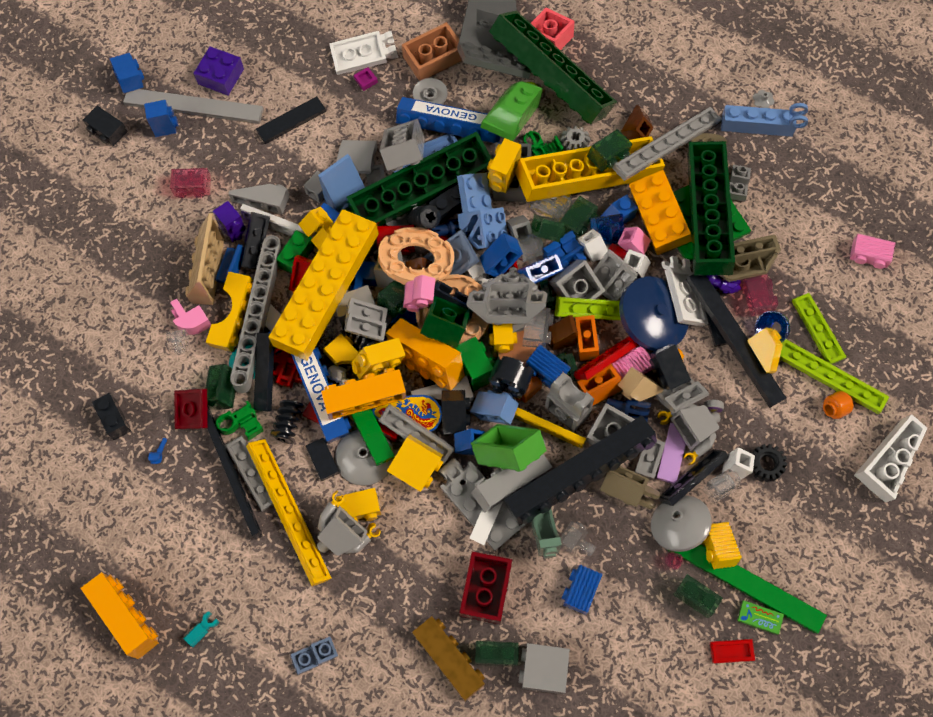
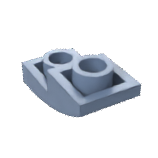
[290,637,338,676]

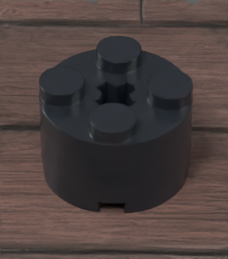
[488,356,534,399]

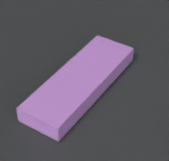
[656,423,686,484]

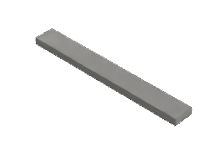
[123,89,264,124]
[612,107,722,181]

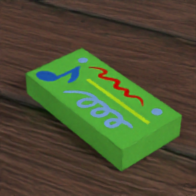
[737,600,784,635]

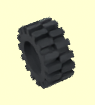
[752,444,787,482]

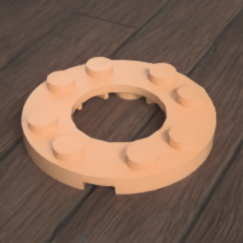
[378,227,454,285]
[416,274,490,349]

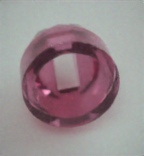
[664,552,683,570]

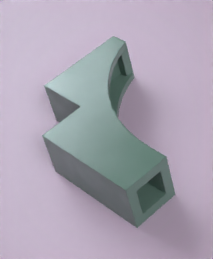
[531,509,561,559]

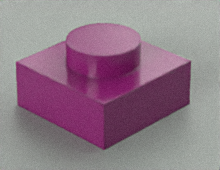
[354,67,378,91]

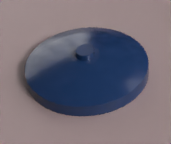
[619,276,689,351]

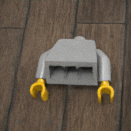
[658,404,721,465]
[317,490,381,556]

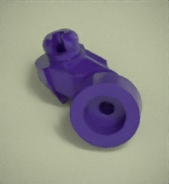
[706,275,741,294]

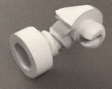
[328,365,357,386]

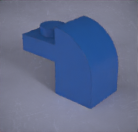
[351,262,377,291]

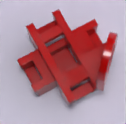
[273,348,302,388]

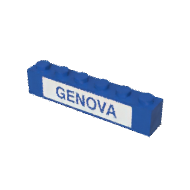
[396,97,502,143]
[291,347,352,444]

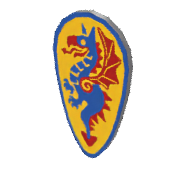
[372,395,442,432]

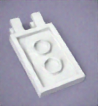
[330,31,398,75]
[661,256,708,326]

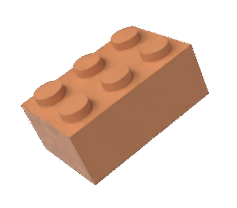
[402,22,462,81]

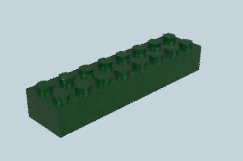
[489,10,617,124]
[347,131,492,226]
[687,141,735,275]

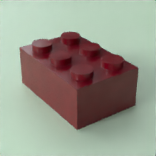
[459,551,513,625]

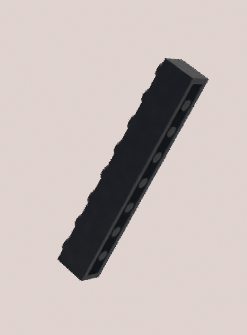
[504,416,657,526]

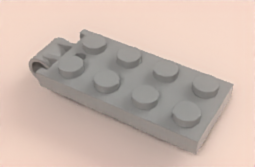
[438,458,525,551]

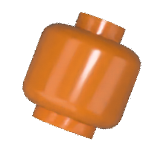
[823,391,854,419]

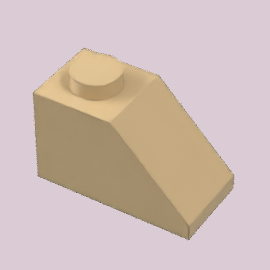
[618,367,664,402]

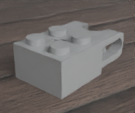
[545,372,594,433]

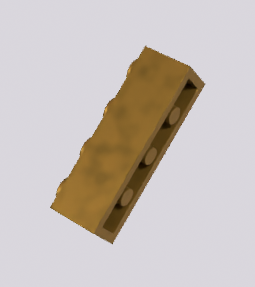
[412,616,485,701]

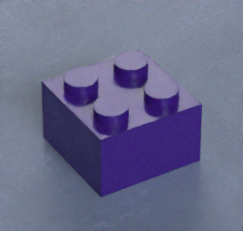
[193,46,244,96]

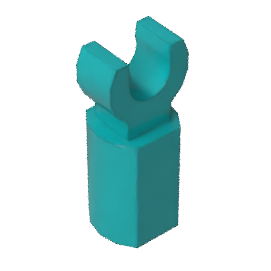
[183,611,220,647]

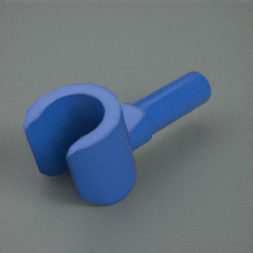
[148,438,167,464]

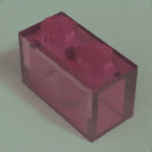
[170,168,211,198]
[741,274,778,317]

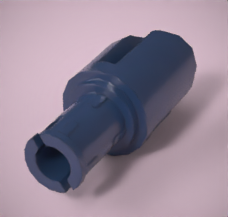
[430,218,472,237]
[607,397,651,422]

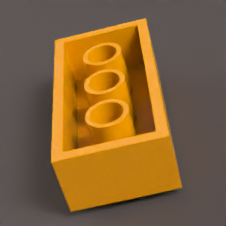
[629,170,692,255]
[386,318,465,390]
[321,368,406,420]
[80,572,159,659]

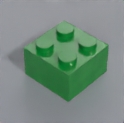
[455,336,494,392]

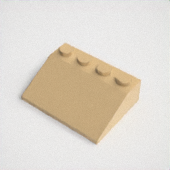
[186,213,225,305]

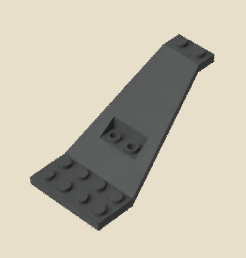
[457,0,531,79]

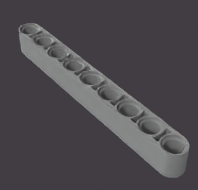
[230,235,282,394]

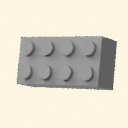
[380,119,425,171]

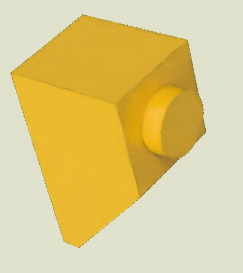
[747,328,783,373]

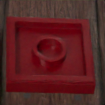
[174,389,208,429]

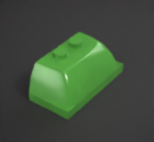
[480,81,542,141]

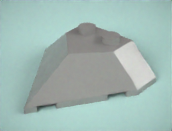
[467,267,547,325]

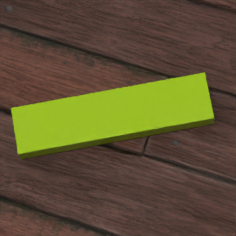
[791,293,846,364]
[554,296,621,320]

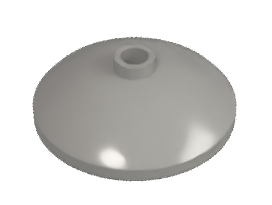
[335,429,394,486]
[651,495,712,552]

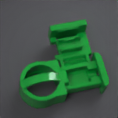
[523,131,564,156]
[216,401,264,441]

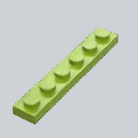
[780,338,889,415]

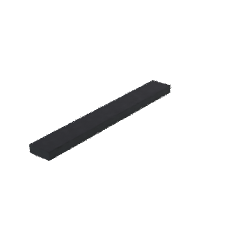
[686,274,786,408]
[207,403,263,539]

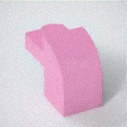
[170,299,211,335]

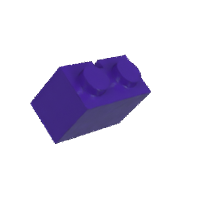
[213,201,246,242]

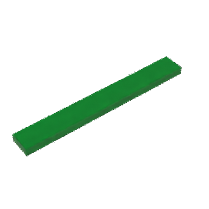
[668,544,827,634]

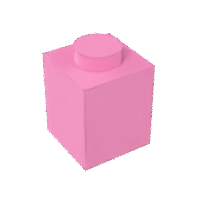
[618,227,651,254]

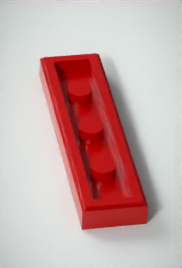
[573,336,638,380]

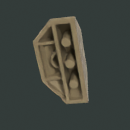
[719,235,781,282]

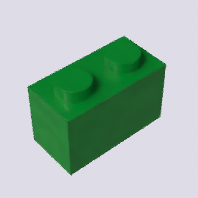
[276,230,314,274]

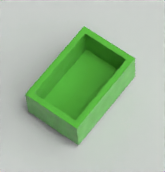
[471,424,547,472]

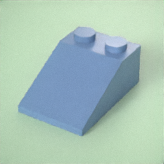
[318,154,365,213]

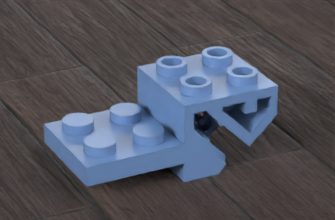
[457,173,508,249]

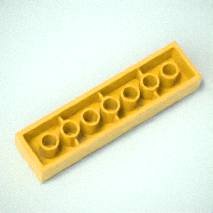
[515,136,665,202]
[269,209,379,361]

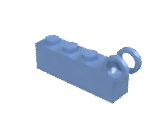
[721,103,808,137]

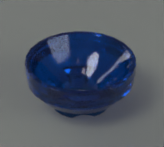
[755,311,790,343]

